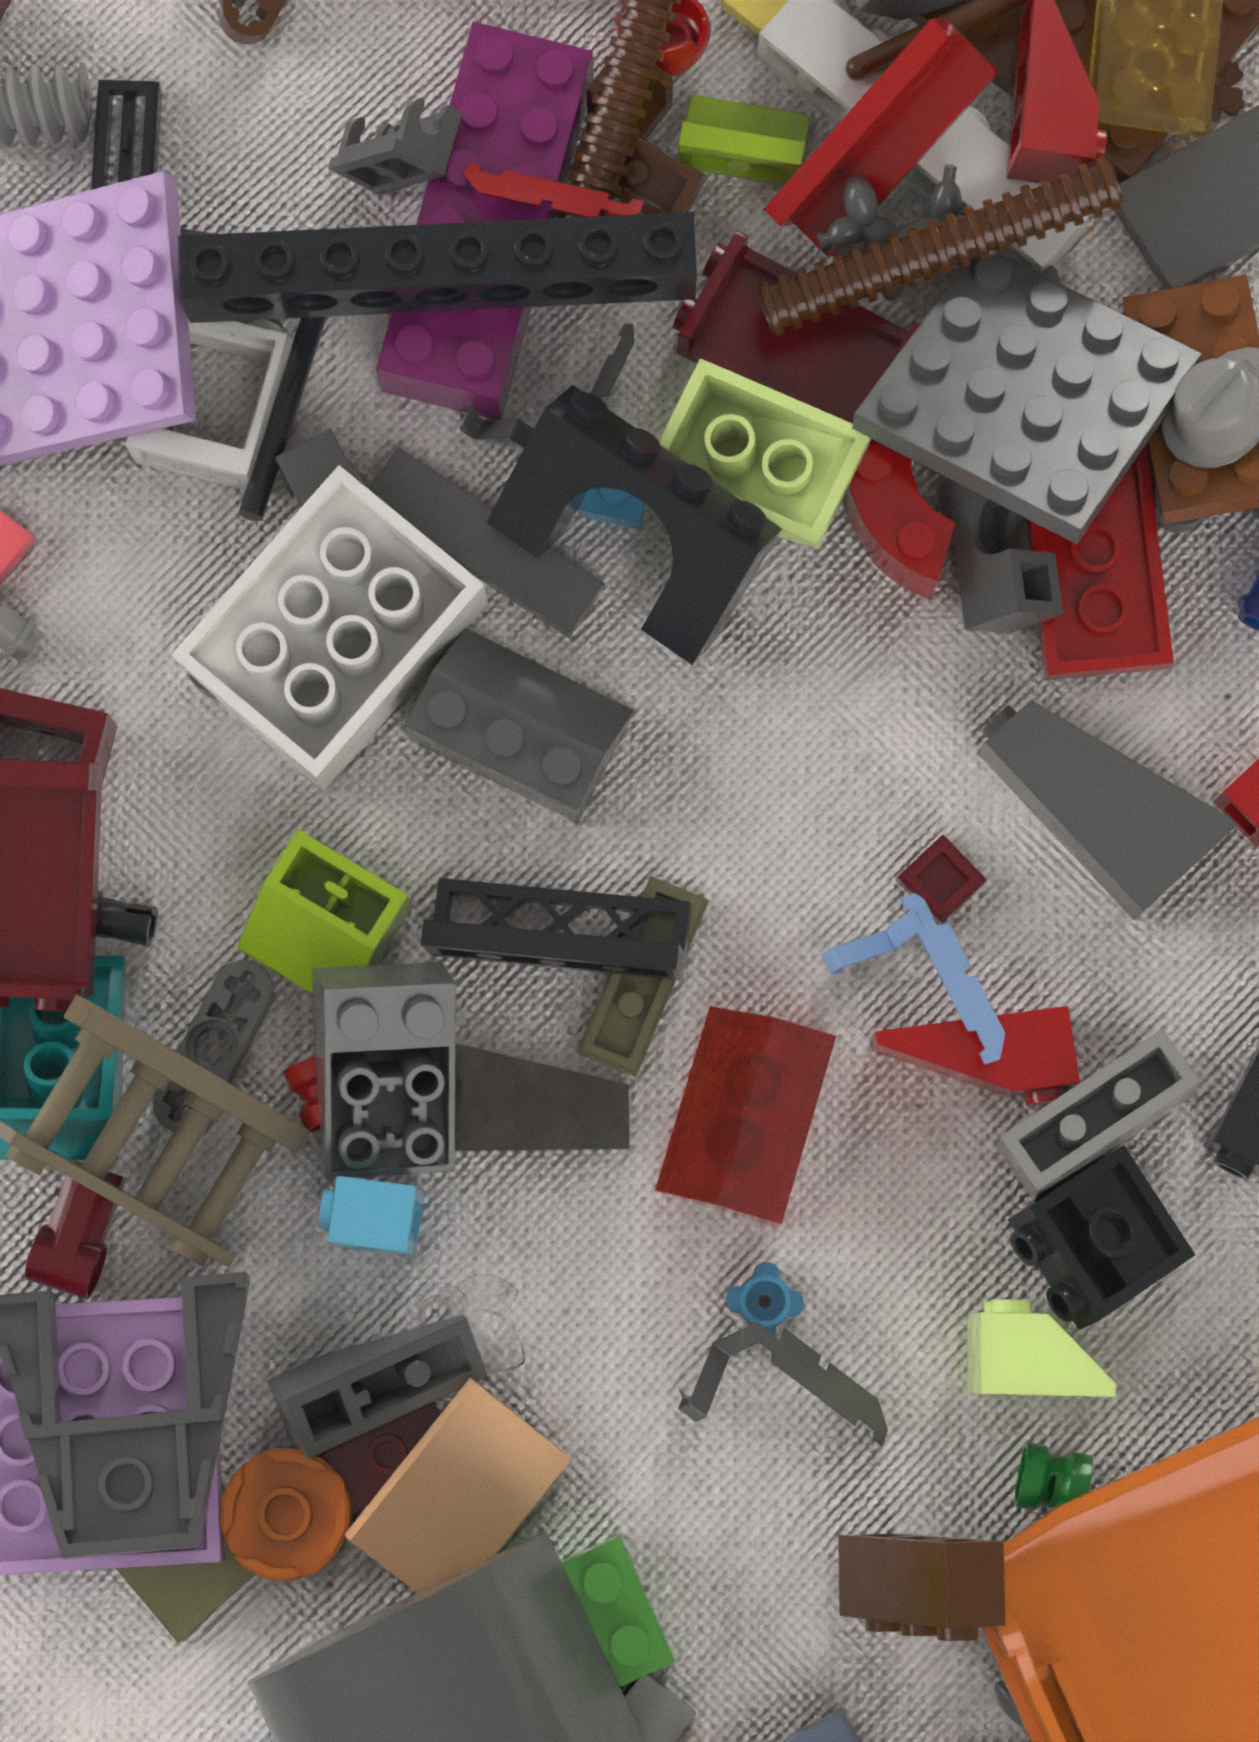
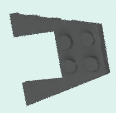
[0,1272,250,1559]

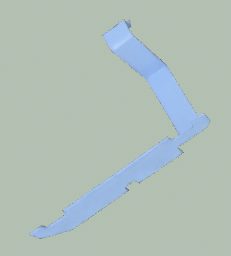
[822,893,1005,1065]

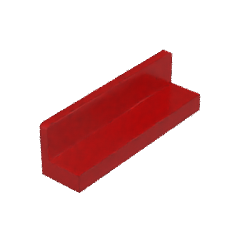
[763,18,997,256]

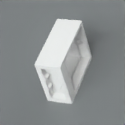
[125,319,292,490]

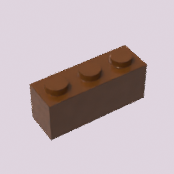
[838,1533,1006,1641]

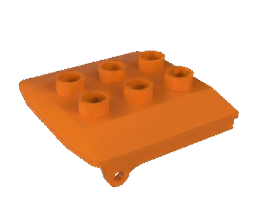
[980,1416,1259,1742]

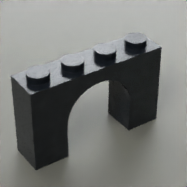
[486,385,782,665]

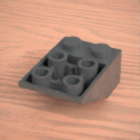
[313,962,456,1179]

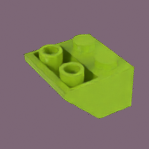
[237,829,413,994]

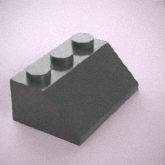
[404,629,634,823]

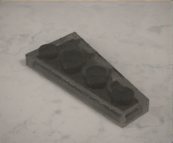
[455,1043,630,1153]

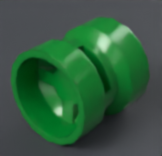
[1014,1442,1093,1511]

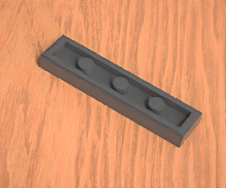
[368,447,605,639]

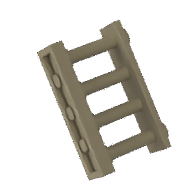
[0,994,309,1267]

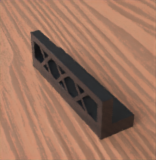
[420,878,692,981]

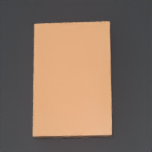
[344,1378,572,1592]

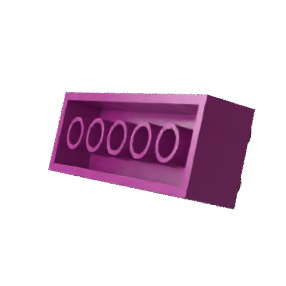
[376,22,594,419]

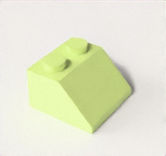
[967,1300,1116,1397]

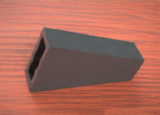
[978,700,1237,920]

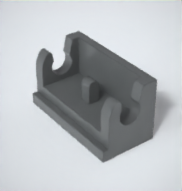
[328,98,462,194]

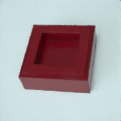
[896,834,987,925]

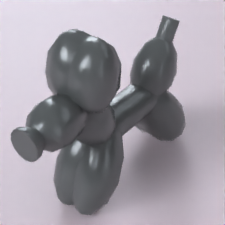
[817,164,962,301]

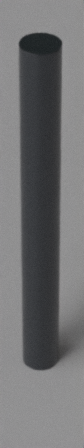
[238,317,327,521]

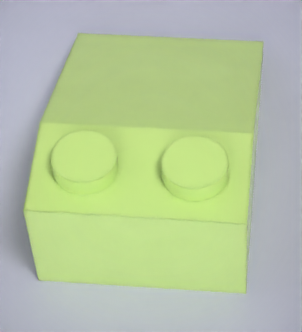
[659,358,871,548]

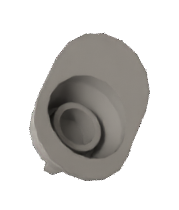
[1162,347,1259,468]

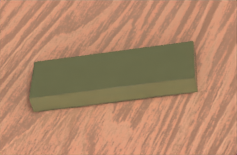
[577,876,709,1078]

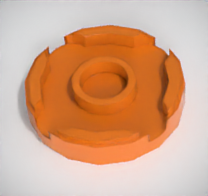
[219,1447,353,1581]

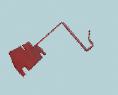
[463,162,644,217]

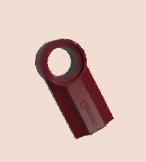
[25,1159,127,1300]

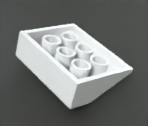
[171,465,488,791]

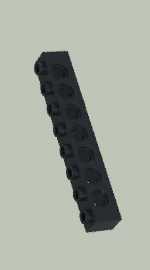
[178,212,697,323]

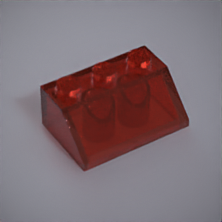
[655,1006,836,1228]

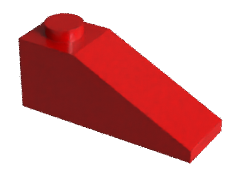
[1006,0,1107,183]
[871,1006,1080,1106]

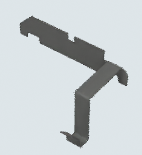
[462,324,635,448]
[678,1322,888,1446]

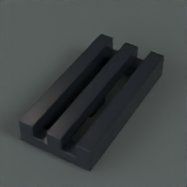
[91,80,162,190]

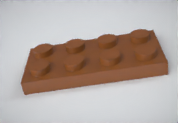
[1122,274,1259,525]

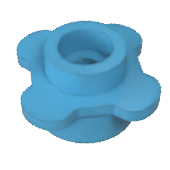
[726,1262,804,1335]

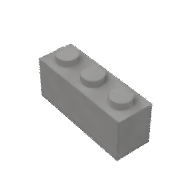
[997,1028,1201,1202]

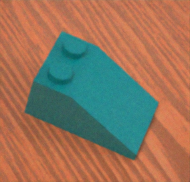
[0,956,125,1160]

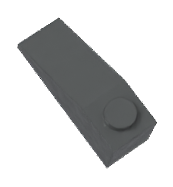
[267,1315,488,1459]

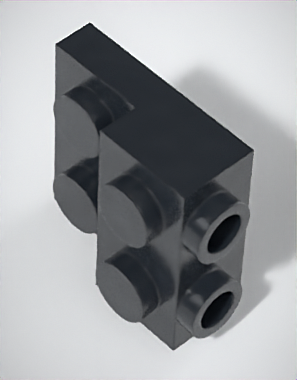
[1007,1145,1196,1330]

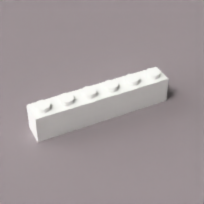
[757,0,1090,274]

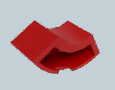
[843,439,956,599]

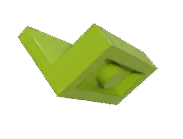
[678,95,810,186]

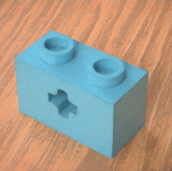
[319,1176,425,1258]

